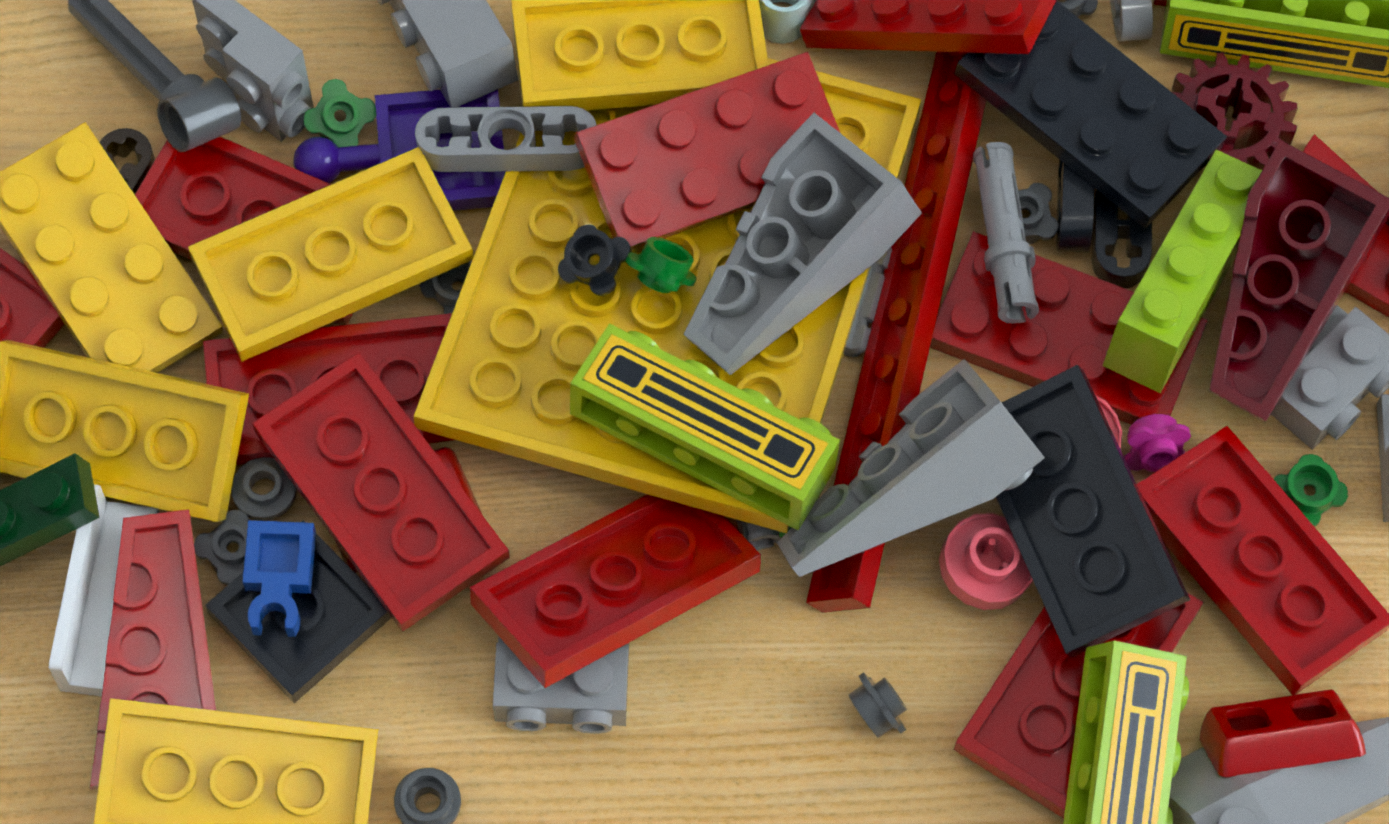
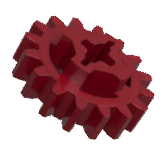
[1171,53,1298,170]

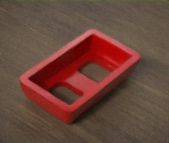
[1199,689,1366,777]

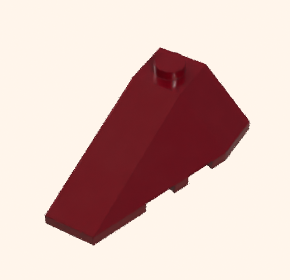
[1209,140,1389,423]

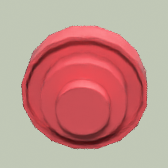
[939,513,1033,610]

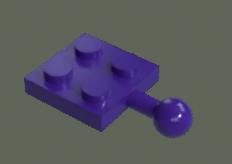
[293,89,506,211]

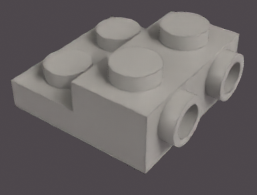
[192,0,314,142]
[1271,305,1389,450]
[493,636,629,734]

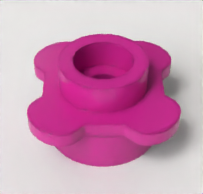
[1124,414,1191,472]

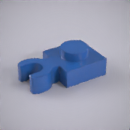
[243,520,316,637]

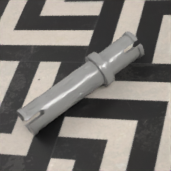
[973,142,1039,323]

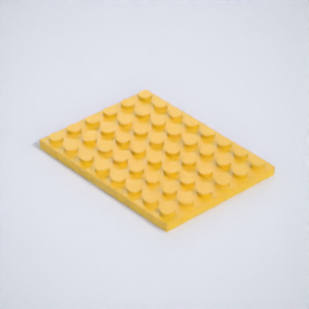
[413,58,922,533]

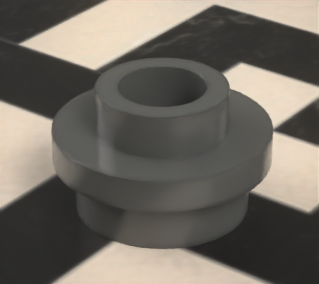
[231,457,297,521]
[394,768,461,824]

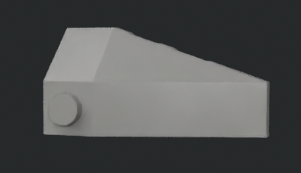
[684,113,922,375]
[777,359,1045,577]
[1169,717,1389,824]

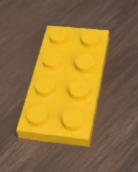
[511,0,769,111]
[0,122,223,373]
[188,147,473,362]
[0,340,249,522]
[93,698,379,824]

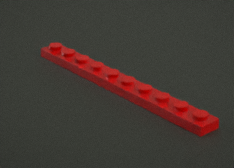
[806,52,987,613]

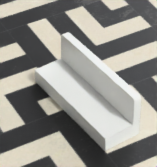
[49,484,160,696]

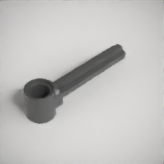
[68,0,241,152]

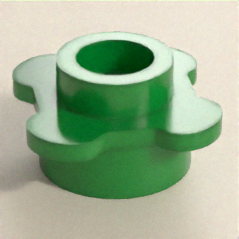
[303,79,376,147]
[626,237,697,293]
[1274,454,1348,527]

